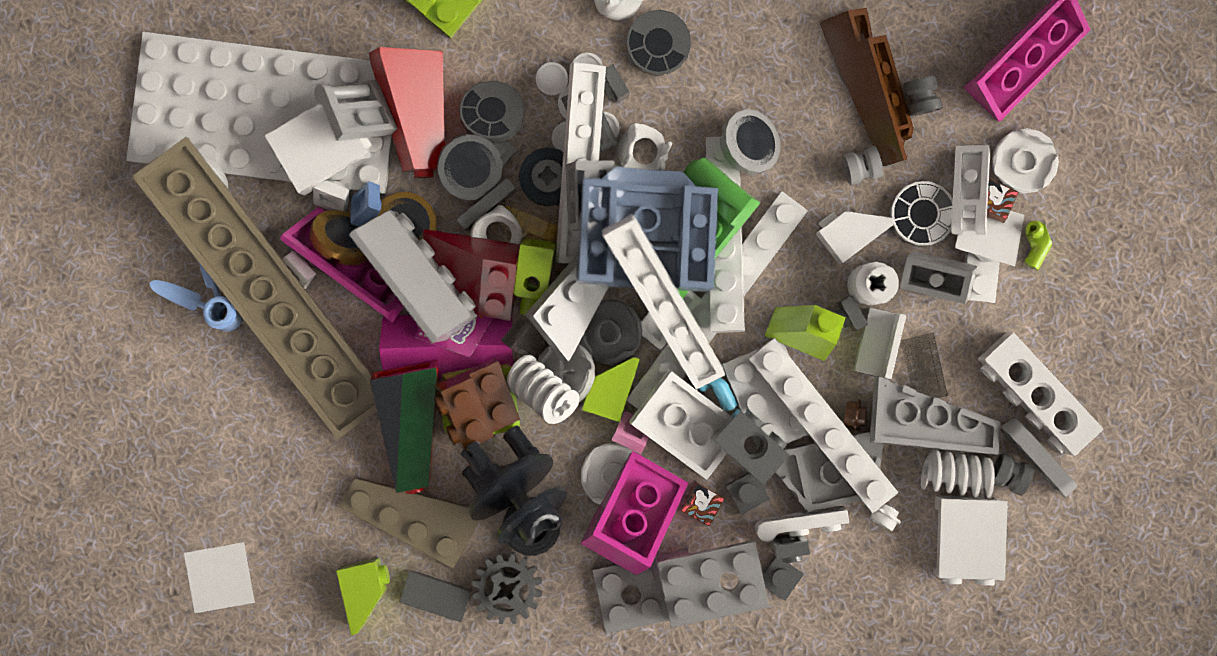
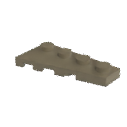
[339,477,480,569]

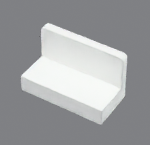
[853,308,906,379]

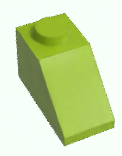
[765,305,846,361]
[580,357,640,422]
[336,557,390,635]

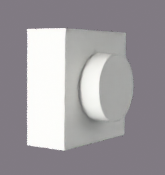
[313,180,349,212]
[283,251,316,289]

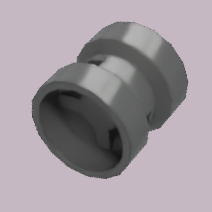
[903,76,943,116]
[993,453,1034,496]

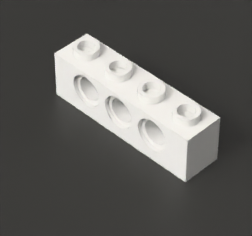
[978,332,1104,456]

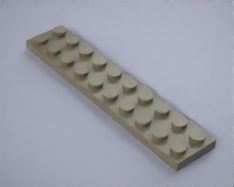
[132,137,377,440]

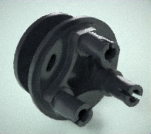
[461,425,567,546]

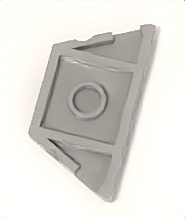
[776,430,884,512]

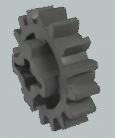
[472,552,543,624]

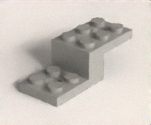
[593,540,769,634]

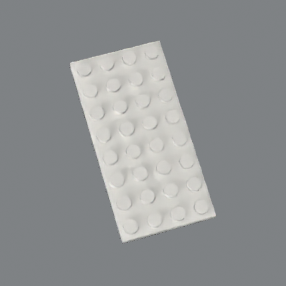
[126,32,393,194]

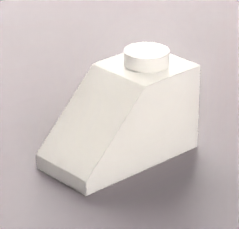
[815,211,895,264]

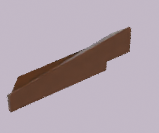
[820,8,914,166]

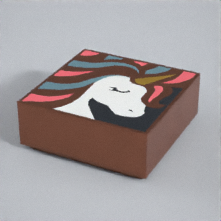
[987,179,1019,223]
[680,482,725,526]

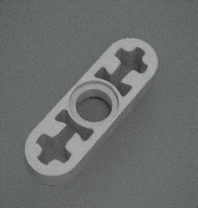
[1000,417,1078,498]

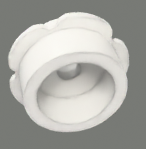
[869,504,901,531]

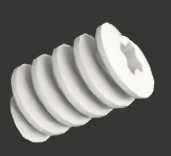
[847,262,899,305]
[507,355,579,424]
[921,449,995,499]

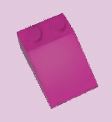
[580,451,688,575]

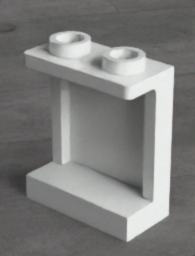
[265,100,372,196]
[933,496,1008,585]

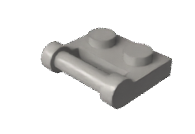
[314,80,398,141]

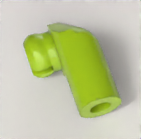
[1024,220,1052,270]

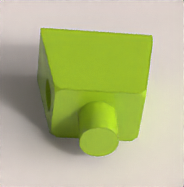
[514,238,557,315]

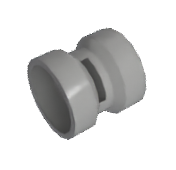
[842,146,883,186]

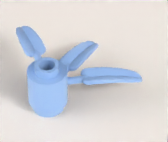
[149,263,243,332]

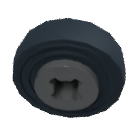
[519,147,564,206]

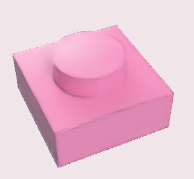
[612,411,649,454]

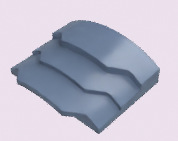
[576,166,718,291]

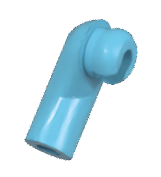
[698,378,738,411]

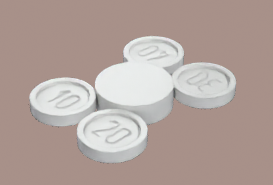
[536,53,620,152]

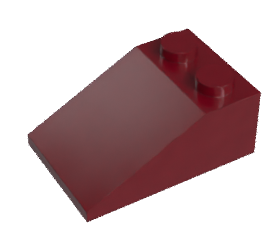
[423,229,520,321]

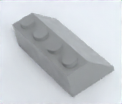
[349,211,477,343]

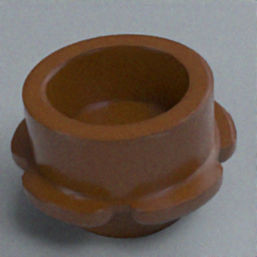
[844,399,867,431]

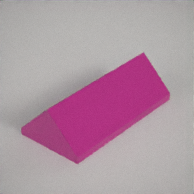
[963,0,1091,122]
[280,207,404,323]
[379,312,514,379]

